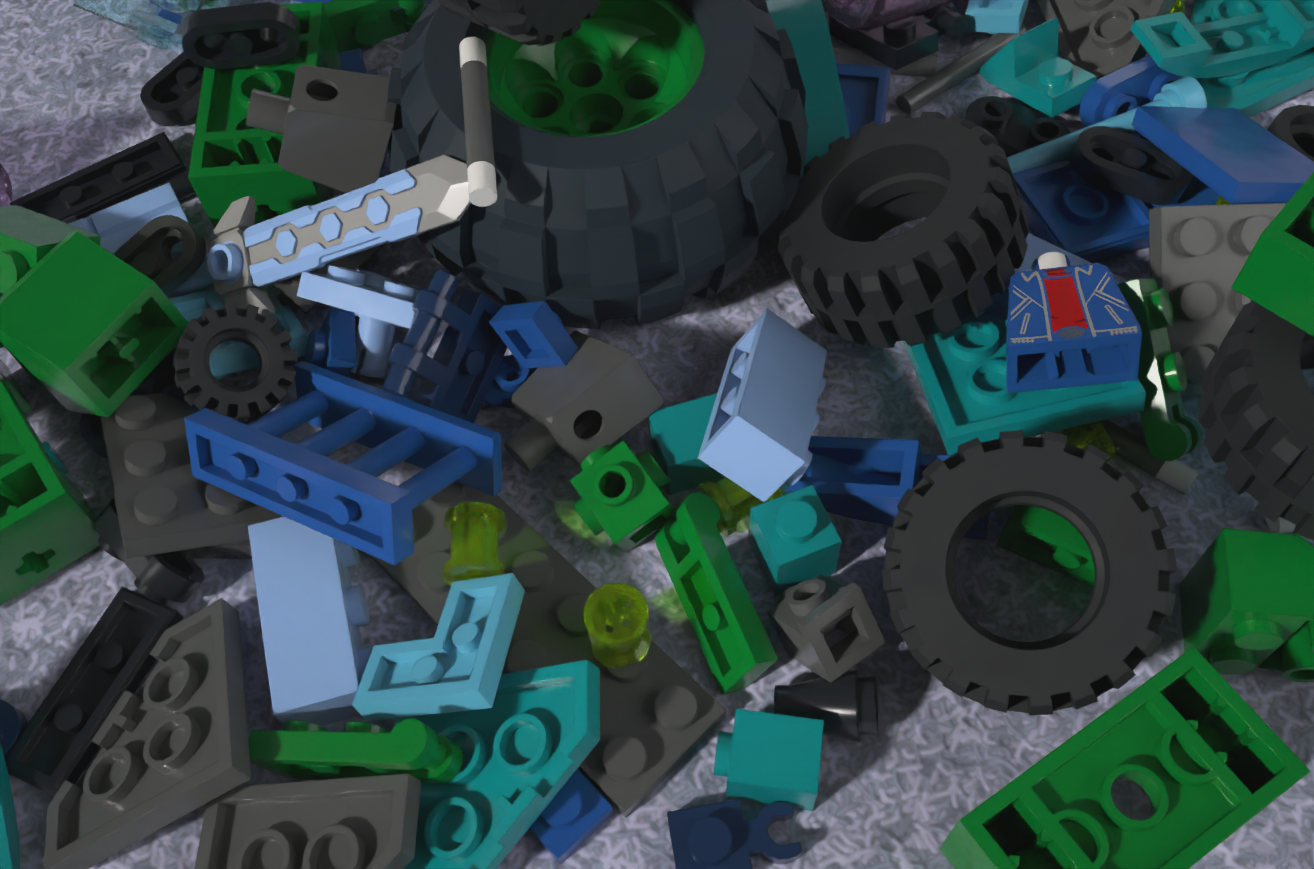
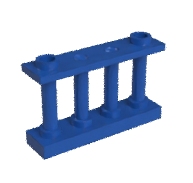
[184,361,502,565]

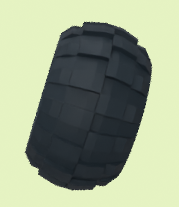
[388,0,809,329]

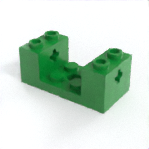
[188,2,342,229]
[0,359,100,606]
[939,646,1310,869]

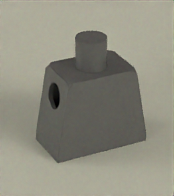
[246,65,397,193]
[503,331,665,472]

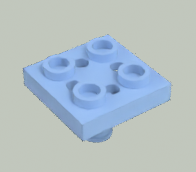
[297,264,446,378]

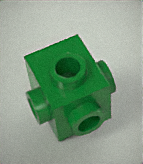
[569,441,677,553]

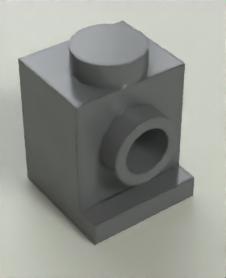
[767,574,886,683]

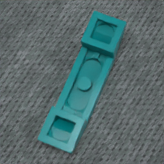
[766,0,850,179]
[1130,0,1314,78]

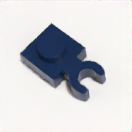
[667,799,802,869]

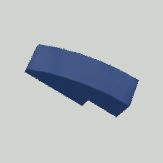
[779,436,990,540]

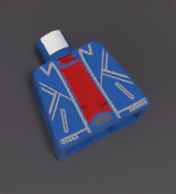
[1006,252,1142,393]

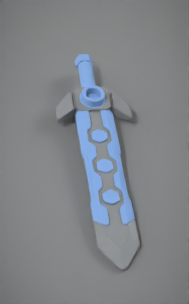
[168,155,471,317]

